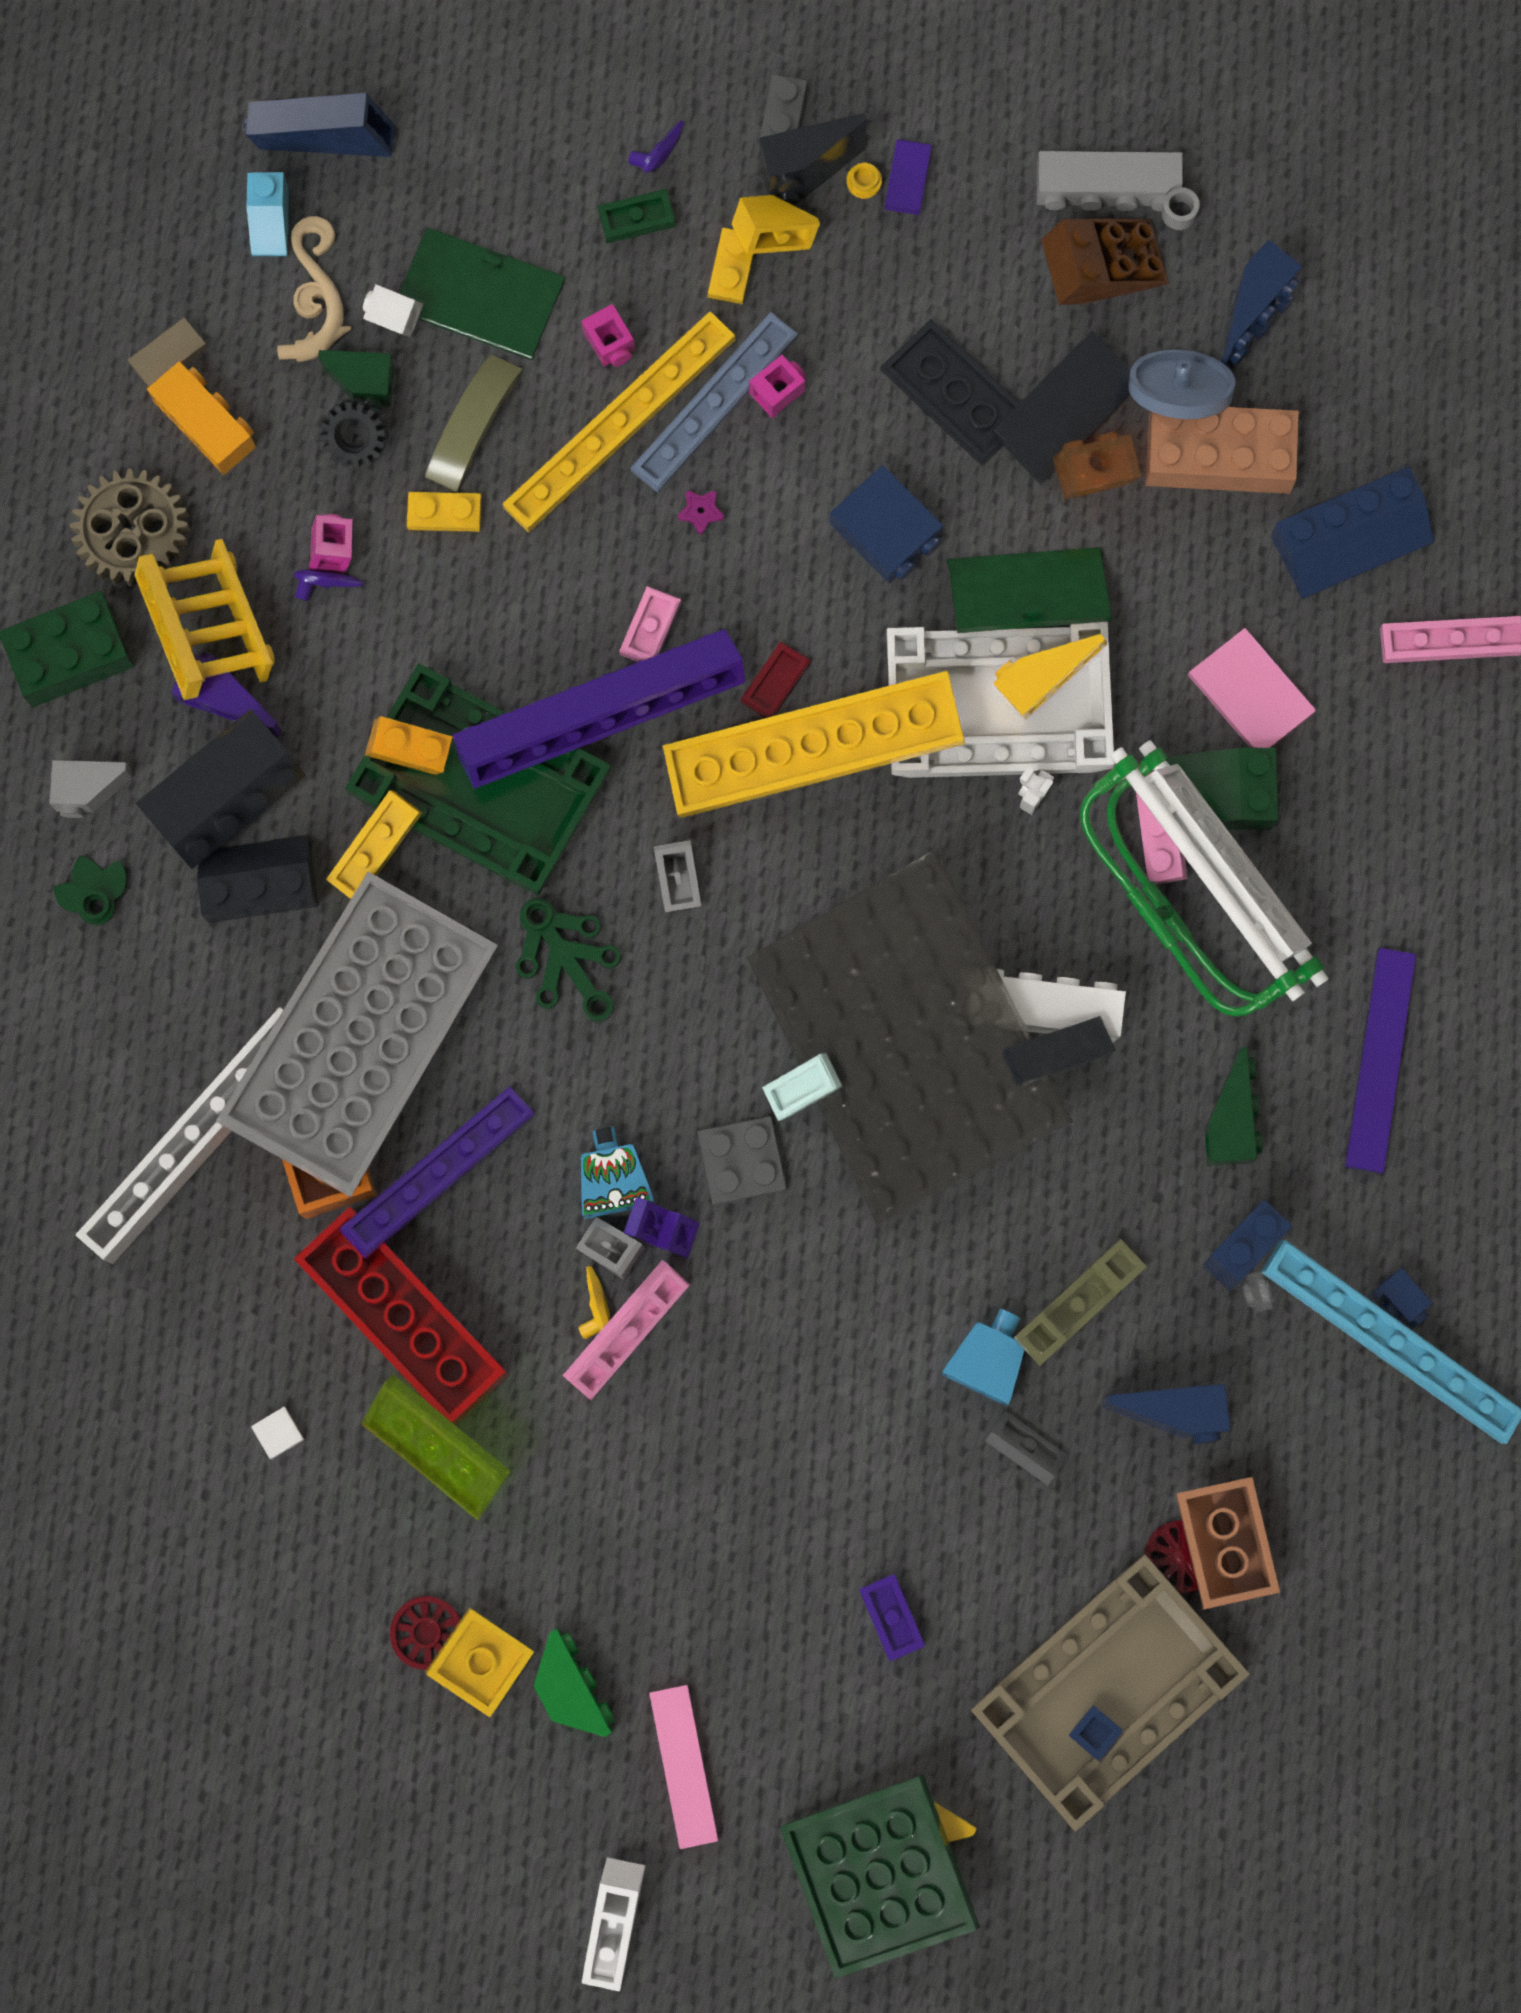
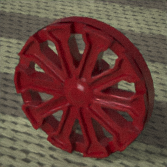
[1144,1520,1198,1594]
[390,1596,460,1670]

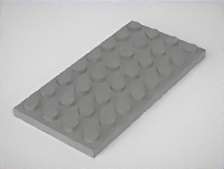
[217,872,498,1197]

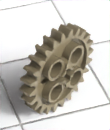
[70,469,190,586]

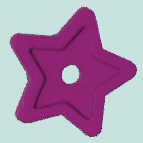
[677,491,724,535]

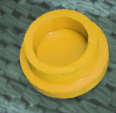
[846,163,882,199]

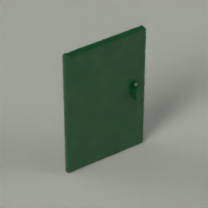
[399,227,565,360]
[946,547,1111,633]

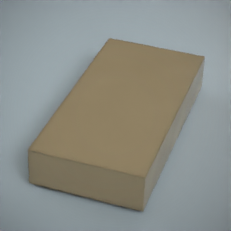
[127,318,208,387]

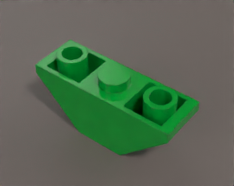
[534,1628,616,1737]

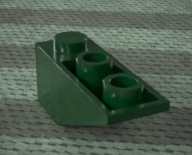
[1204,1047,1262,1166]

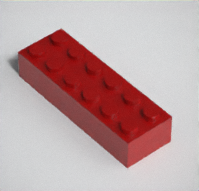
[294,1206,509,1428]

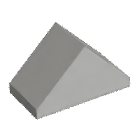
[654,840,701,912]
[576,1217,645,1280]

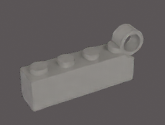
[1036,151,1200,230]

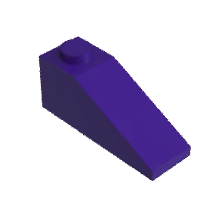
[171,652,281,737]

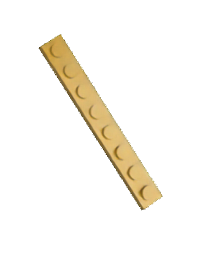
[503,311,735,533]

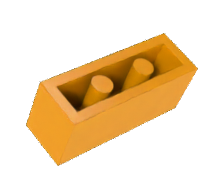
[147,361,256,475]

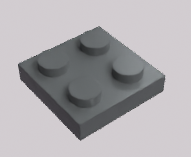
[697,1116,786,1206]

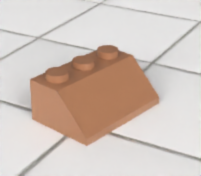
[1176,1477,1280,1609]

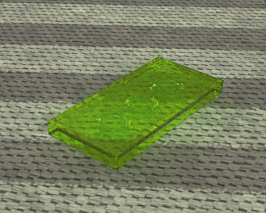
[361,1374,511,1520]

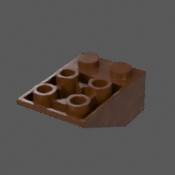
[1041,219,1169,305]

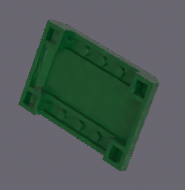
[345,663,612,895]

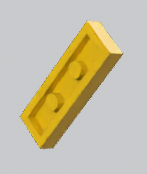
[326,790,422,899]

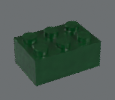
[0,591,135,708]

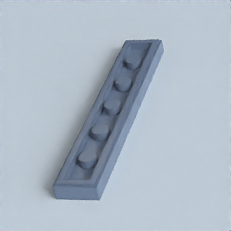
[630,312,798,493]

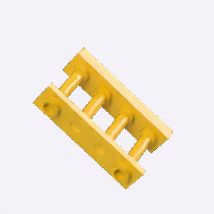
[134,539,275,700]

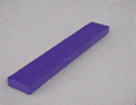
[1344,948,1416,1174]
[340,1086,535,1259]

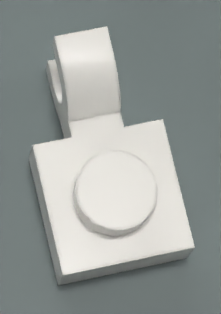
[1018,766,1054,815]

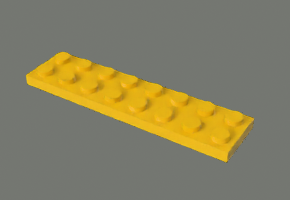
[663,671,966,818]

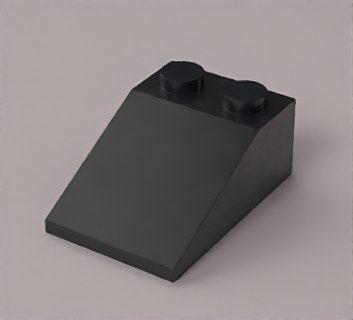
[760,113,866,206]

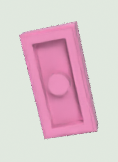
[619,586,681,662]

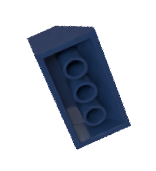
[1271,466,1434,599]

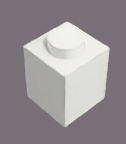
[363,285,423,337]

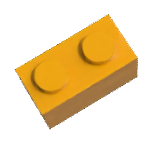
[365,716,452,775]

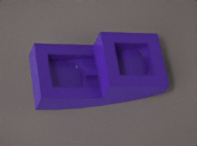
[624,1197,700,1259]

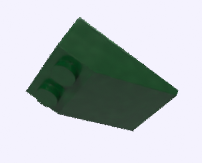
[1167,748,1278,830]

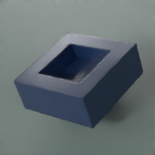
[1068,1705,1125,1763]

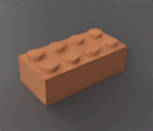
[1146,407,1299,494]

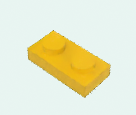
[708,228,754,304]
[407,492,482,532]

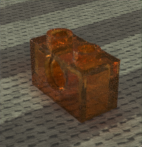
[1053,432,1142,500]

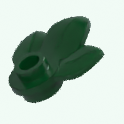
[53,856,127,926]

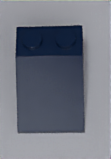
[1102,1384,1230,1444]

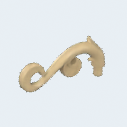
[277,216,351,362]

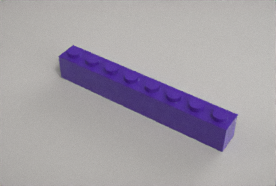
[453,629,745,789]

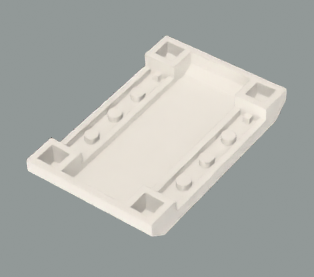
[887,622,1114,778]

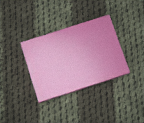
[1188,628,1316,748]

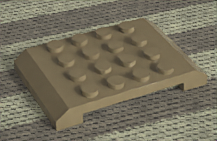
[970,1555,1250,1832]

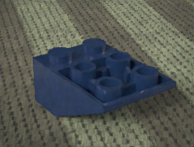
[1221,239,1302,367]

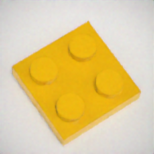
[425,1607,534,1717]

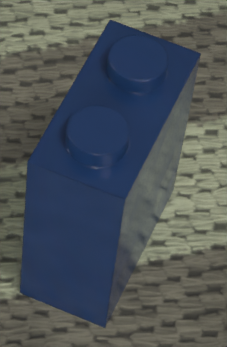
[829,465,943,584]
[1202,1200,1292,1292]

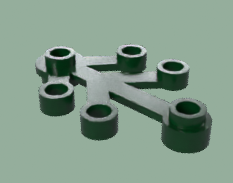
[516,898,621,1023]

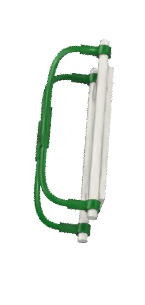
[1080,740,1329,1016]

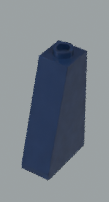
[244,93,394,157]

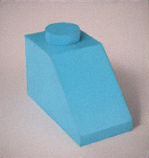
[247,172,289,256]

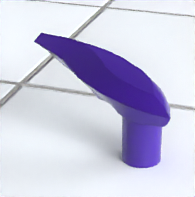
[629,120,684,173]
[294,570,364,602]

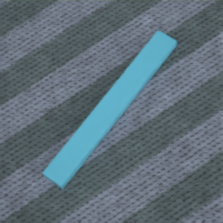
[1261,1240,1521,1444]

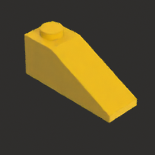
[993,634,1107,720]

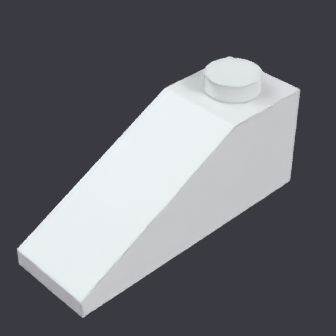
[582,1857,645,1991]

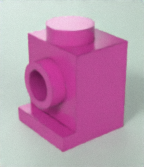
[581,304,635,367]
[749,355,806,419]
[309,514,352,573]

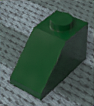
[318,350,395,410]

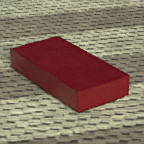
[740,641,811,718]

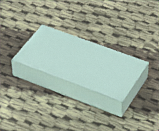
[762,1053,842,1121]

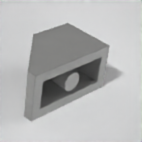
[49,760,133,818]

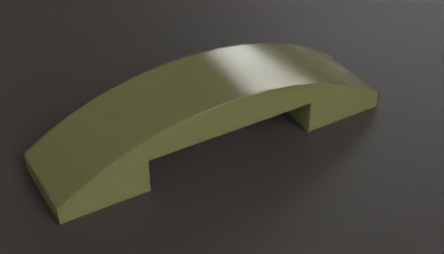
[425,354,523,493]
[1014,1239,1147,1366]

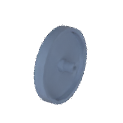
[1128,350,1235,419]

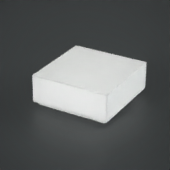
[251,1407,305,1460]

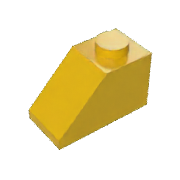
[732,195,820,254]

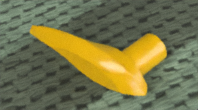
[578,1266,611,1340]

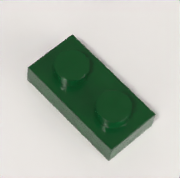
[597,189,675,244]

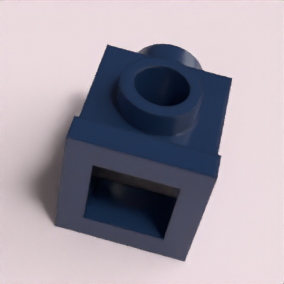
[1367,1268,1432,1330]

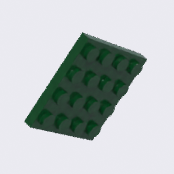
[780,1774,980,1979]

